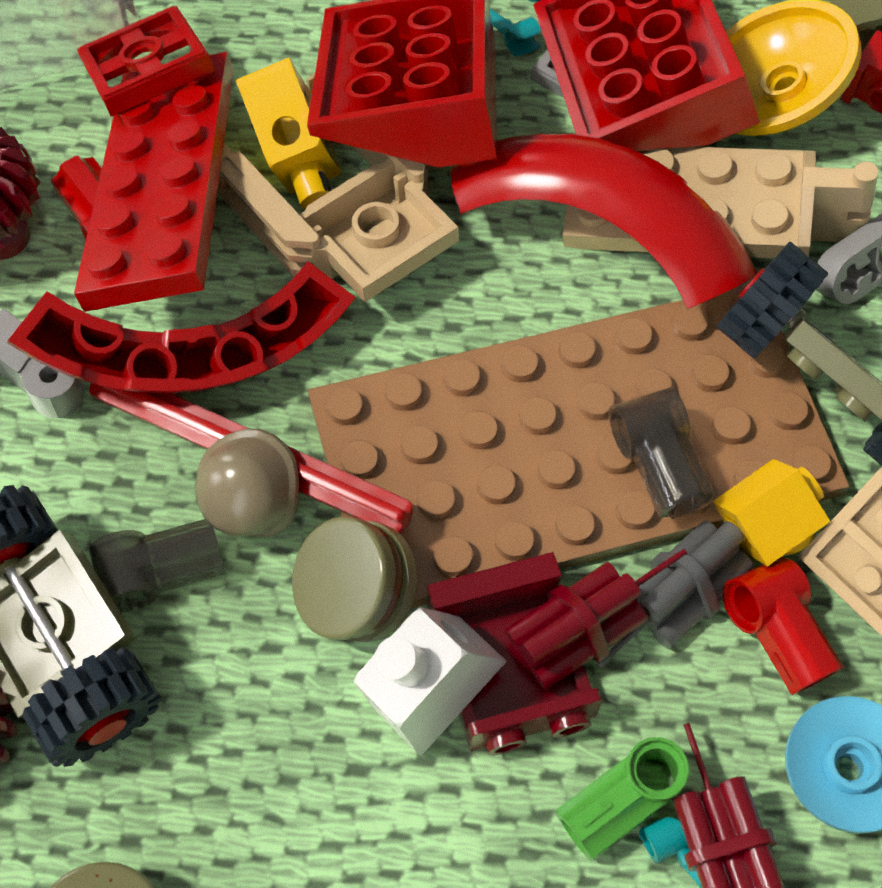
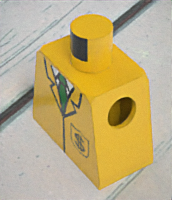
[236,57,341,209]

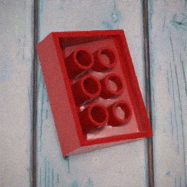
[307,0,497,168]
[533,0,760,150]

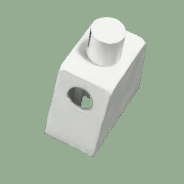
[354,608,507,756]

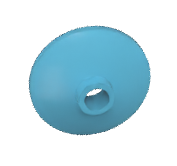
[785,696,882,834]

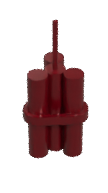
[505,549,687,690]
[673,723,785,888]

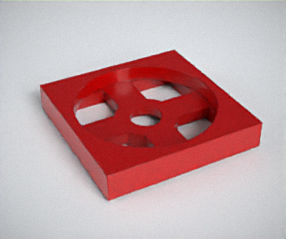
[76,5,215,117]

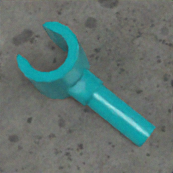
[489,7,541,57]
[639,817,702,888]

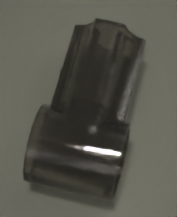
[609,387,714,519]
[89,519,226,613]

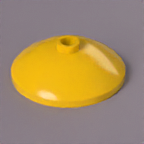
[726,0,862,136]

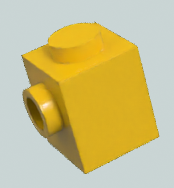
[712,459,831,566]

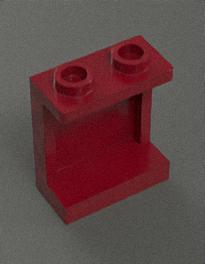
[427,552,603,756]

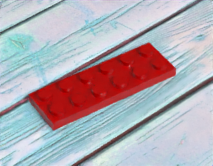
[74,51,234,312]

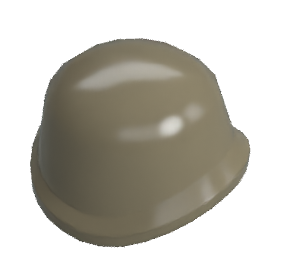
[195,428,299,538]

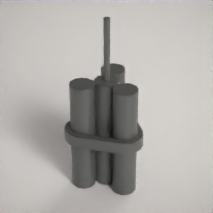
[597,520,754,668]

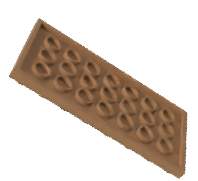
[308,284,850,608]

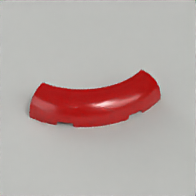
[451,134,757,309]
[7,261,356,394]

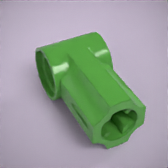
[555,737,689,862]

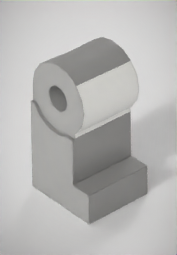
[0,308,84,418]

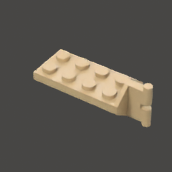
[563,147,879,258]

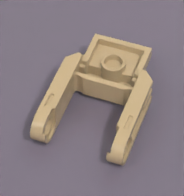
[217,72,459,302]

